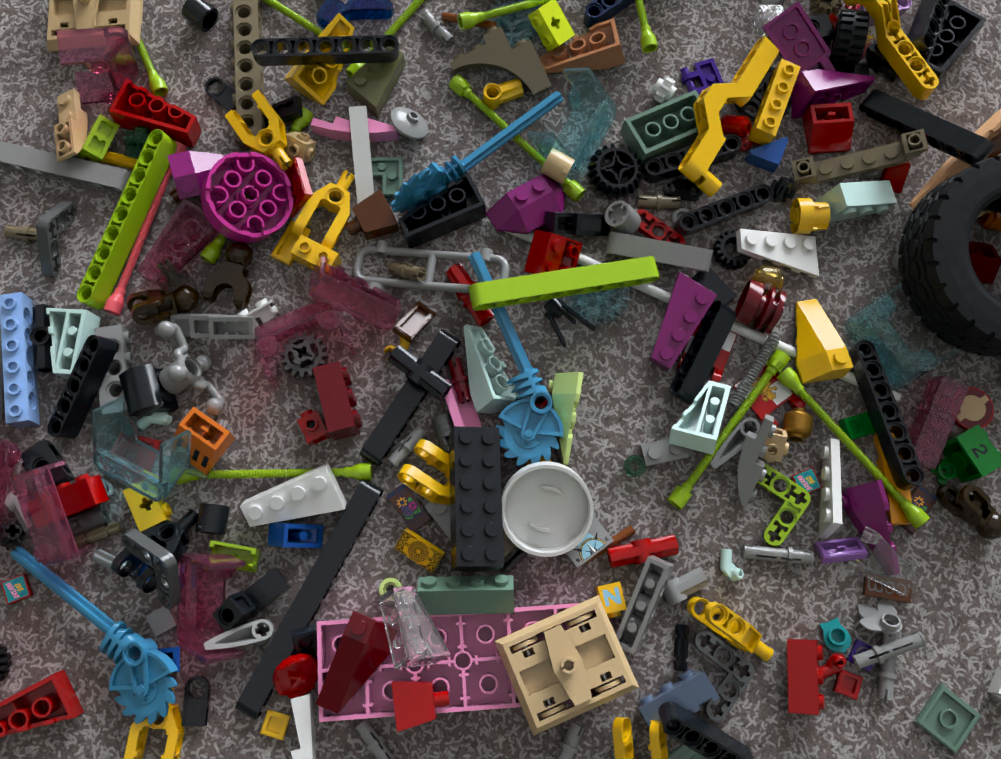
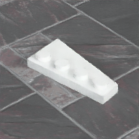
[736,229,819,278]
[818,438,843,539]

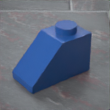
[267,522,324,548]

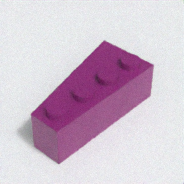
[649,272,717,371]

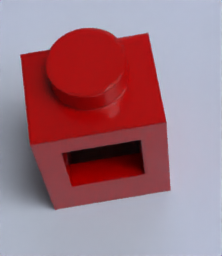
[297,409,331,447]

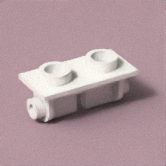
[235,298,280,329]

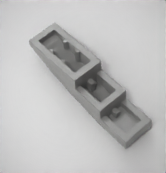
[170,314,255,339]

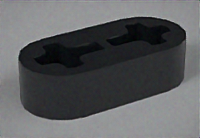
[663,177,703,201]

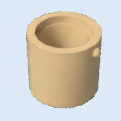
[540,148,575,184]

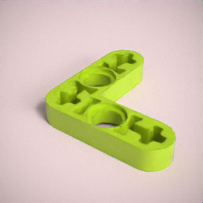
[757,464,811,546]

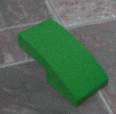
[838,411,885,440]

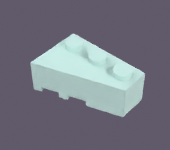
[815,180,897,223]
[669,381,731,455]

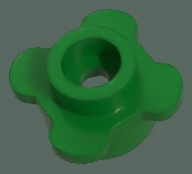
[930,458,958,485]

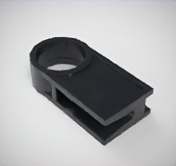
[204,77,236,111]
[181,676,211,727]

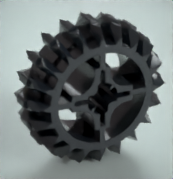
[587,143,643,200]

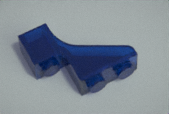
[316,0,394,29]

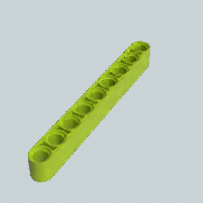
[77,129,177,310]
[468,256,660,311]

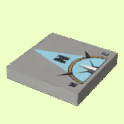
[565,514,614,569]

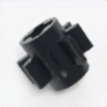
[770,176,797,202]
[0,519,26,550]

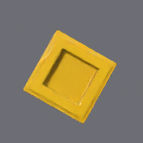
[260,709,291,741]

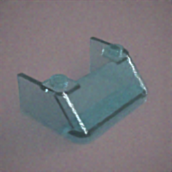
[527,67,617,171]
[845,283,958,390]
[92,397,191,502]

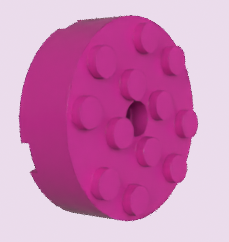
[201,151,294,243]

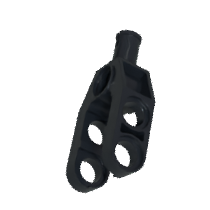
[111,509,198,593]

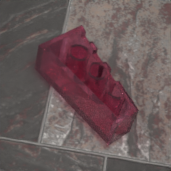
[137,199,219,288]
[308,255,401,331]
[910,376,969,470]

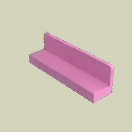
[445,379,482,427]

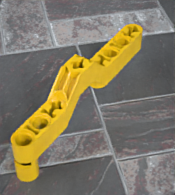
[843,0,939,100]
[678,36,779,197]

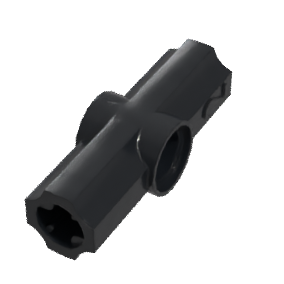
[29,304,54,373]
[387,345,452,401]

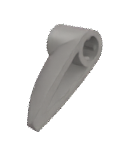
[710,417,760,468]
[204,619,273,650]

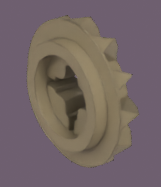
[810,0,842,16]

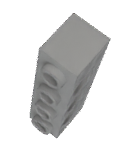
[95,324,134,418]
[616,555,675,655]

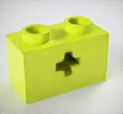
[527,0,575,52]

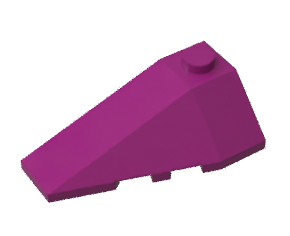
[791,69,876,119]
[167,151,226,199]
[841,480,900,575]

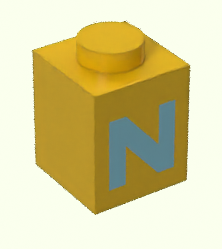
[595,581,627,618]

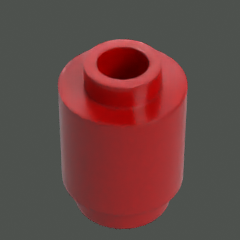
[720,114,752,138]

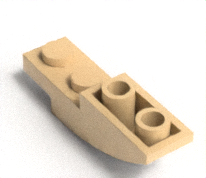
[54,88,88,162]

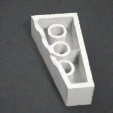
[240,463,347,527]

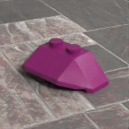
[485,174,566,234]

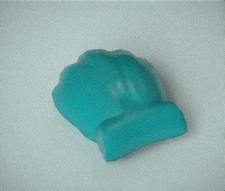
[820,618,852,652]

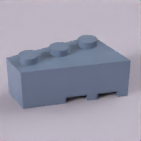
[636,669,720,729]

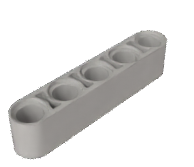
[605,232,713,272]

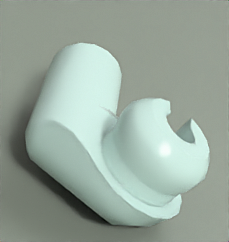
[136,412,172,430]
[720,549,744,581]

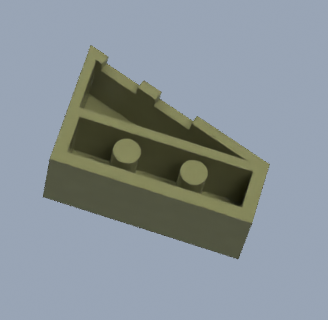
[346,47,405,118]

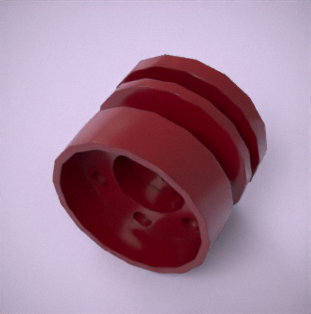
[735,279,786,334]

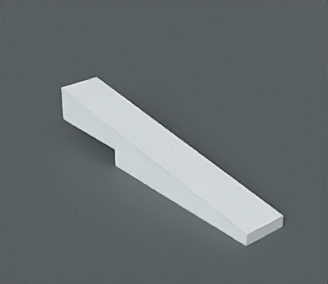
[291,693,316,759]

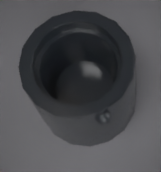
[182,0,219,32]
[195,503,230,535]

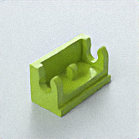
[76,114,120,163]
[207,540,261,573]

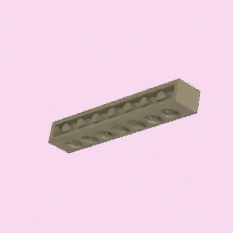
[230,0,266,151]

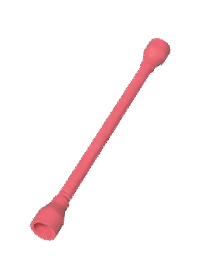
[103,141,187,316]

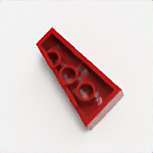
[109,78,202,148]
[0,669,84,737]

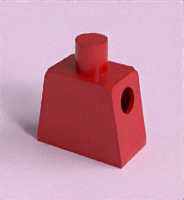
[391,681,450,732]

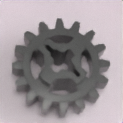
[279,331,329,379]

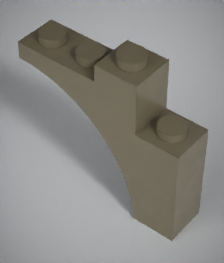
[450,26,553,97]

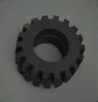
[830,9,870,65]

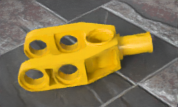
[225,89,293,170]
[291,171,355,250]
[397,439,450,505]
[687,596,774,661]
[124,687,185,759]
[612,717,669,759]

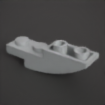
[738,414,777,507]

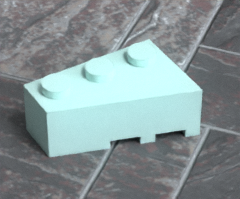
[46,308,101,380]

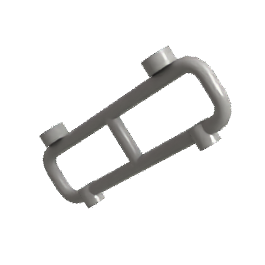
[353,240,510,302]

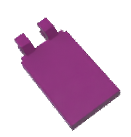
[762,1,835,75]

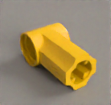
[483,78,524,110]

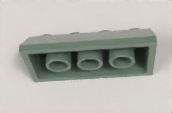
[417,574,514,615]

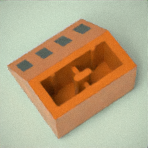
[169,406,235,475]

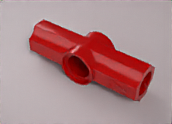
[445,263,495,327]
[607,534,679,568]

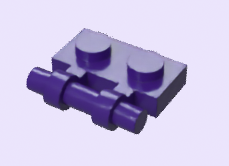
[680,58,724,95]

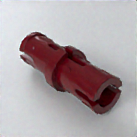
[447,358,472,404]

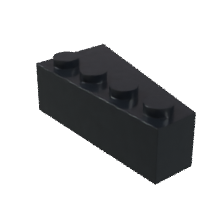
[924,0,987,81]
[398,171,486,248]

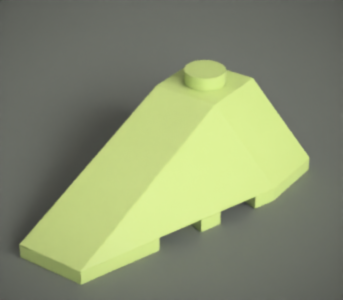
[548,372,584,466]

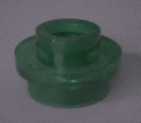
[624,455,646,477]

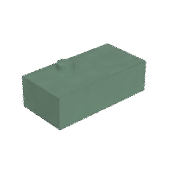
[620,90,699,166]

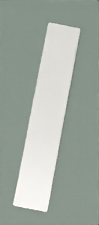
[349,106,374,204]

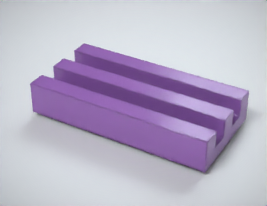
[814,537,868,564]

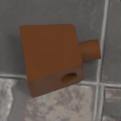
[345,189,400,240]

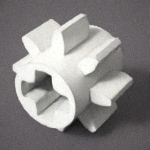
[652,76,678,104]

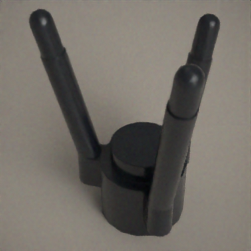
[544,298,596,347]

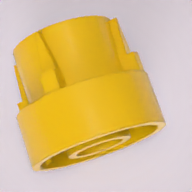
[790,198,830,234]

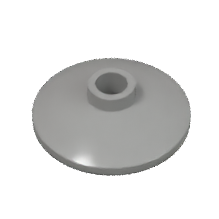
[390,107,428,140]

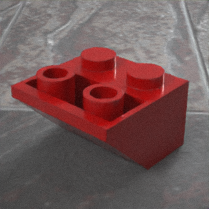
[802,102,854,154]
[524,230,583,274]

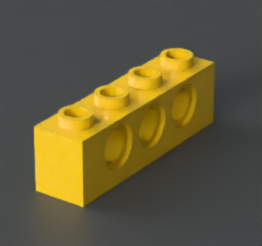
[748,59,801,146]

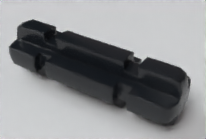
[674,624,689,672]

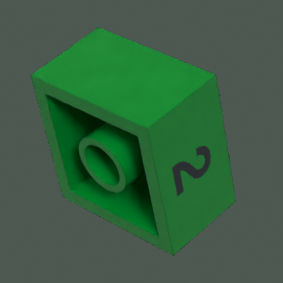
[937,424,1001,483]

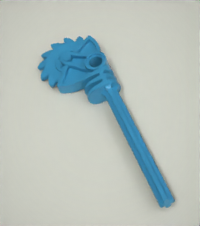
[390,91,564,213]
[468,251,563,466]
[10,546,178,724]

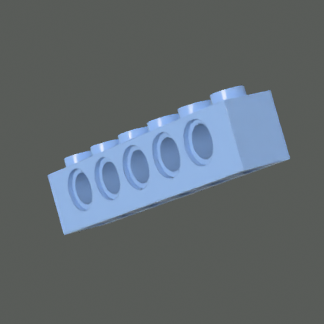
[0,292,40,429]

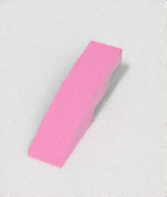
[310,117,399,142]

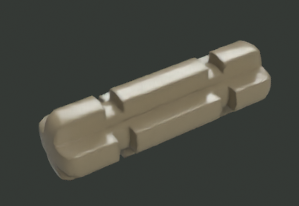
[74,521,122,547]

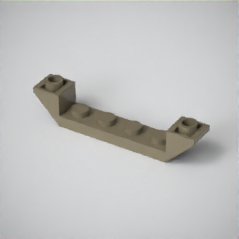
[791,129,928,184]

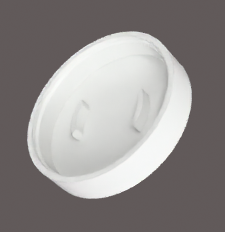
[502,461,594,557]

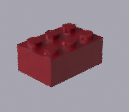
[313,361,363,441]

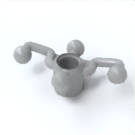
[157,321,225,415]

